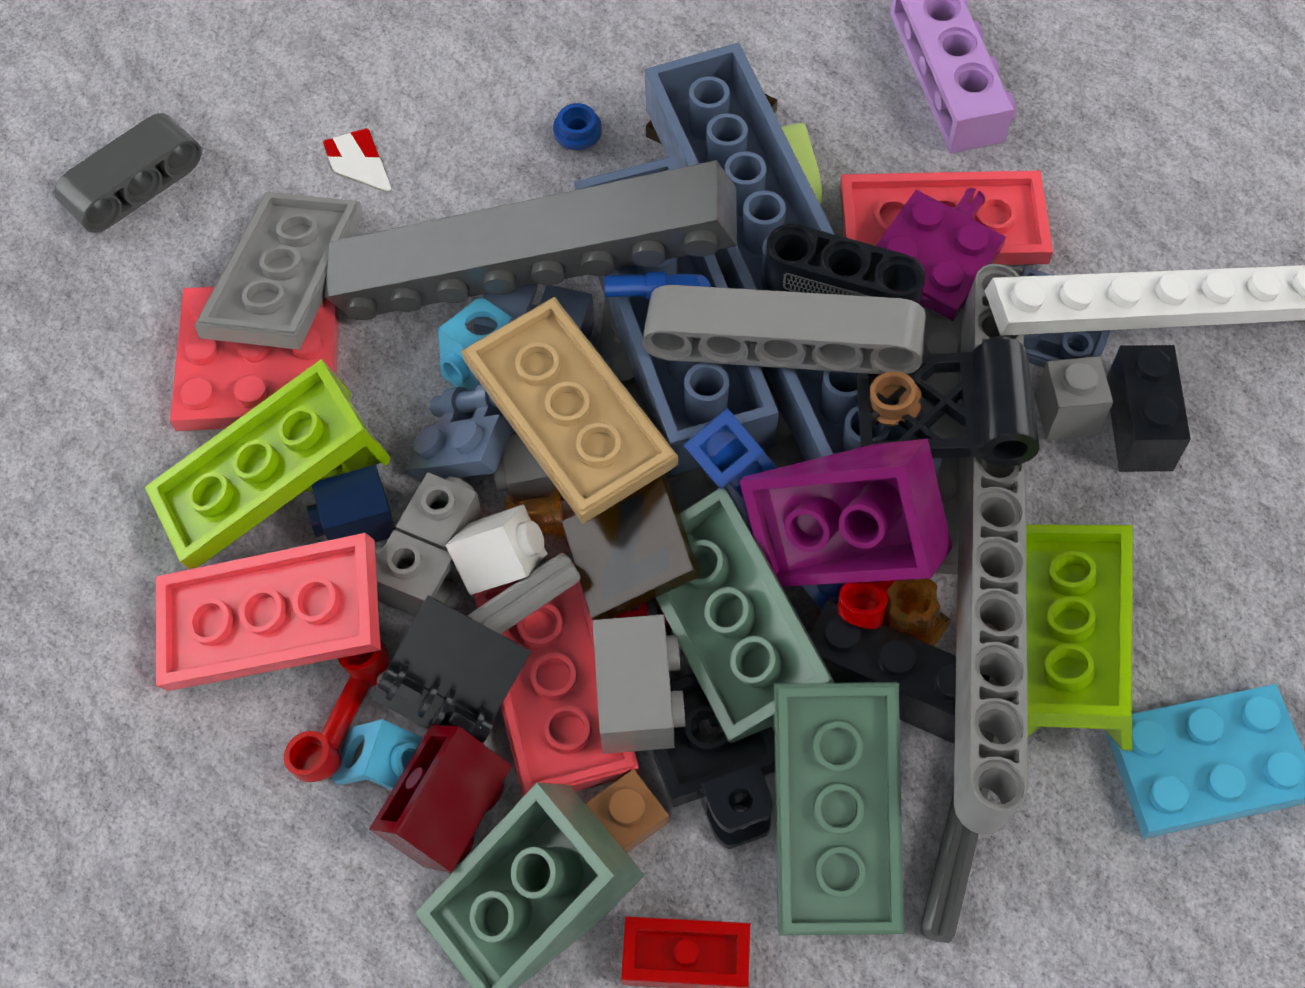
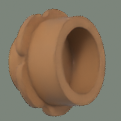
[870,371,921,426]

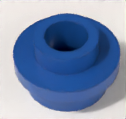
[553,103,602,150]

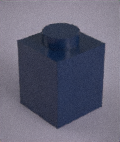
[306,464,396,542]

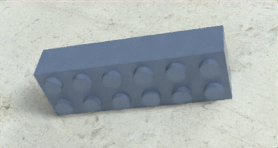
[574,156,779,476]

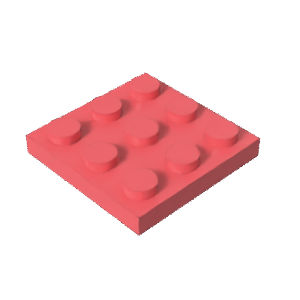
[170,287,340,431]

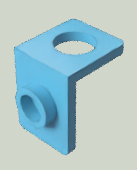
[438,297,513,390]
[332,719,423,790]

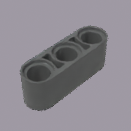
[54,113,202,233]

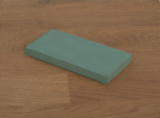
[774,682,904,936]

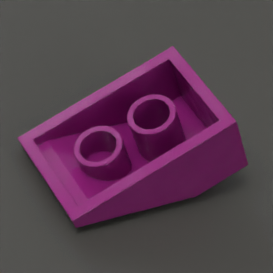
[740,439,952,587]

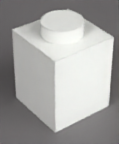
[445,504,547,595]

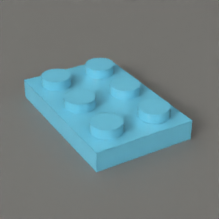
[1105,684,1305,839]

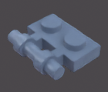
[406,384,513,482]

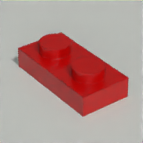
[621,916,751,988]

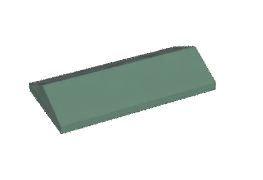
[656,486,834,743]

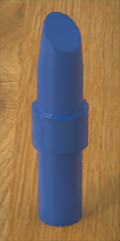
[605,271,711,299]

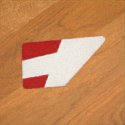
[323,128,391,191]

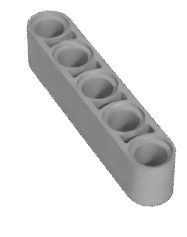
[642,285,926,374]

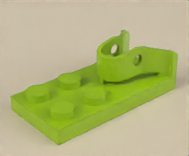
[145,359,390,569]
[1026,524,1133,751]

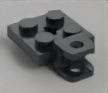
[651,673,775,849]

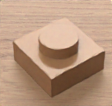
[585,769,669,853]

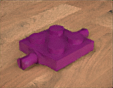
[876,188,1006,321]

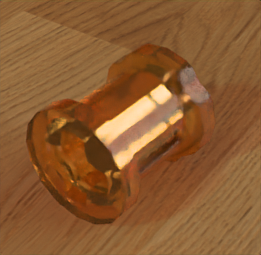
[504,490,566,539]

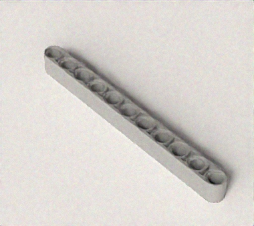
[954,264,1028,835]

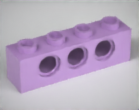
[890,0,1016,154]

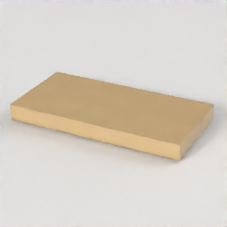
[461,297,679,524]

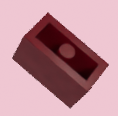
[369,725,512,873]

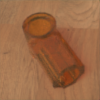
[883,578,951,646]

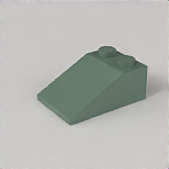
[415,782,645,988]

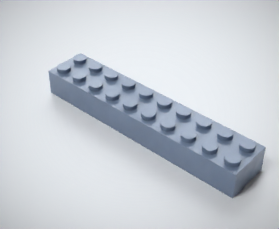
[644,42,943,477]

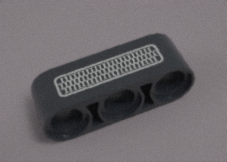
[765,224,926,304]

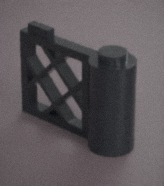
[856,336,1040,466]

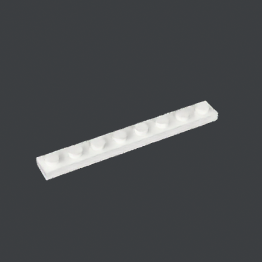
[985,265,1305,336]

